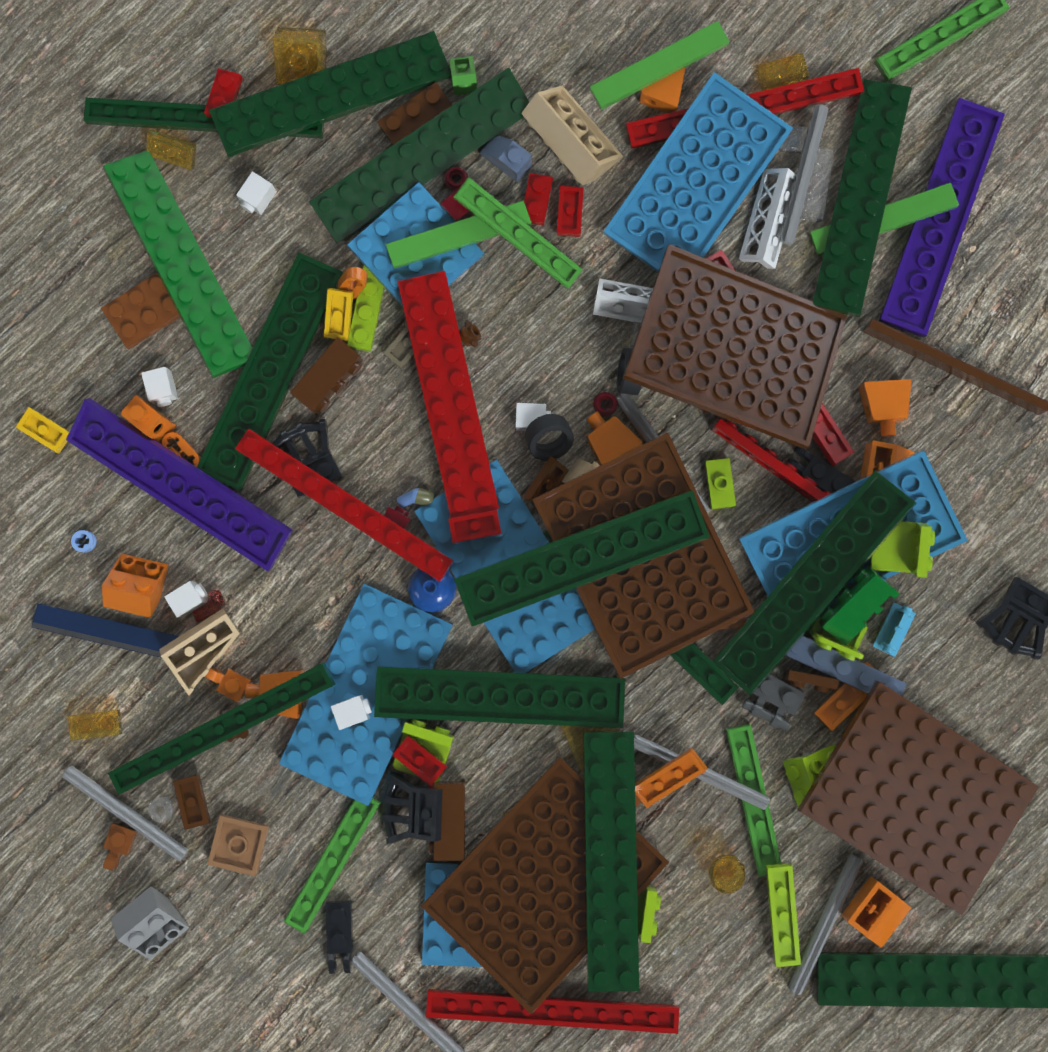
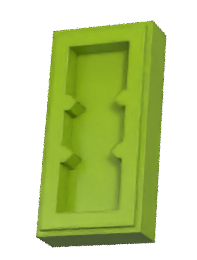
[704,458,736,510]

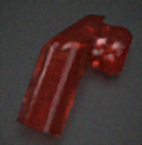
[193,590,224,622]

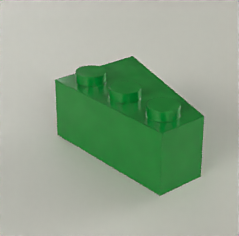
[819,565,900,646]

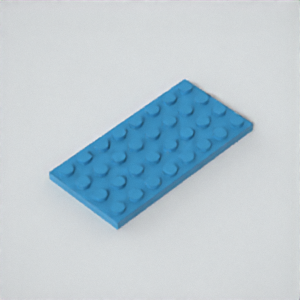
[603,72,793,272]
[739,450,968,605]
[414,460,595,673]
[279,584,453,806]

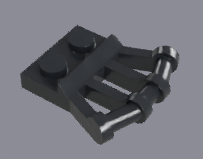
[272,419,343,498]
[976,577,1048,660]
[381,772,443,845]

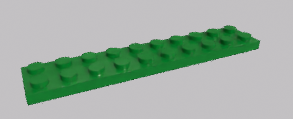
[103,150,256,379]

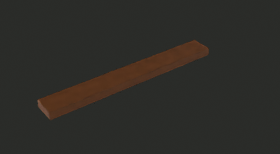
[863,319,1048,415]

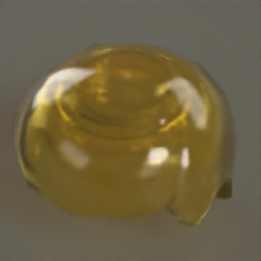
[708,855,746,894]

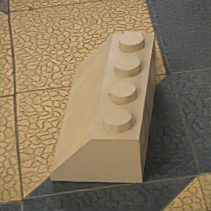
[521,85,623,186]

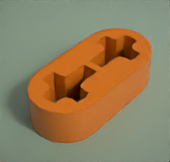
[337,267,367,299]
[162,432,201,467]

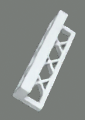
[739,168,796,269]
[593,279,653,323]

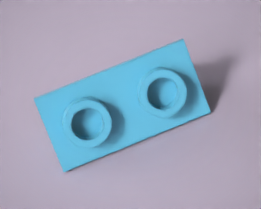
[873,602,916,657]

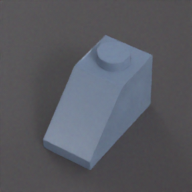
[480,135,532,183]

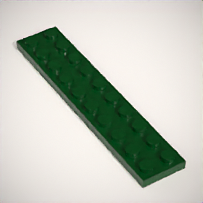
[209,31,452,157]
[309,68,529,243]
[813,79,912,317]
[197,252,343,491]
[713,470,917,695]
[454,490,710,627]
[374,666,626,728]
[583,732,639,992]
[816,952,1048,1008]

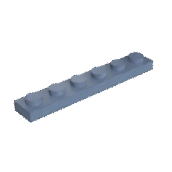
[786,636,907,696]

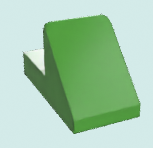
[449,56,477,95]

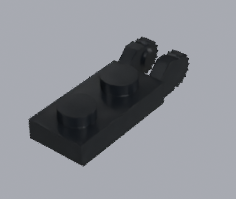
[786,446,856,493]
[326,900,353,974]

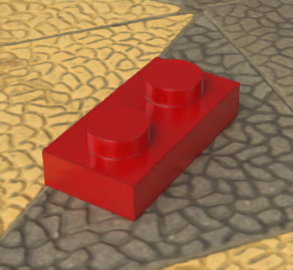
[204,68,243,118]
[524,173,553,226]
[556,186,584,237]
[448,509,502,544]
[392,735,447,786]

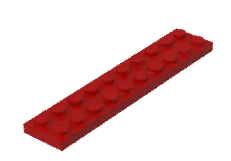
[398,271,499,518]

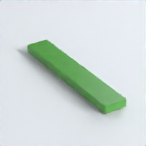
[874,0,1010,82]
[589,21,730,110]
[453,177,583,289]
[810,183,959,256]
[386,201,531,269]
[725,724,782,877]
[283,797,381,934]

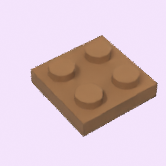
[207,814,270,877]

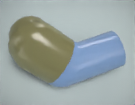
[397,488,435,508]

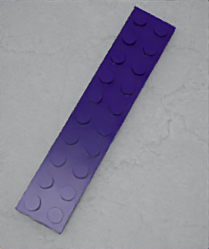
[879,98,1005,338]
[66,398,293,571]

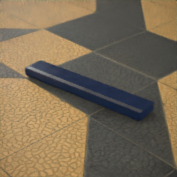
[32,603,179,658]

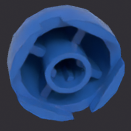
[408,568,457,613]

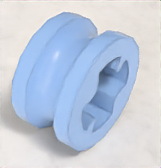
[71,530,97,553]

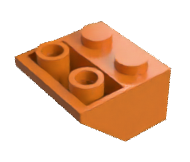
[860,440,915,480]
[102,553,168,618]
[840,876,911,948]

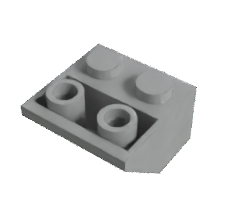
[111,886,189,960]

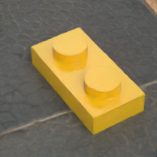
[324,288,353,341]
[16,407,69,454]

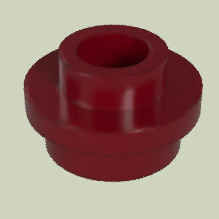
[445,167,468,191]
[593,392,618,417]

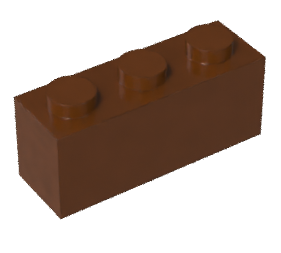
[290,337,363,415]
[429,781,465,861]

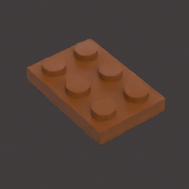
[101,272,180,350]

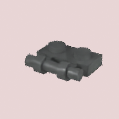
[742,674,805,731]

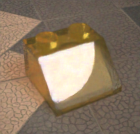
[273,27,327,85]

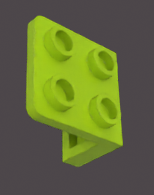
[871,521,935,578]
[809,616,868,661]
[393,719,455,782]
[783,744,836,807]
[637,885,661,943]

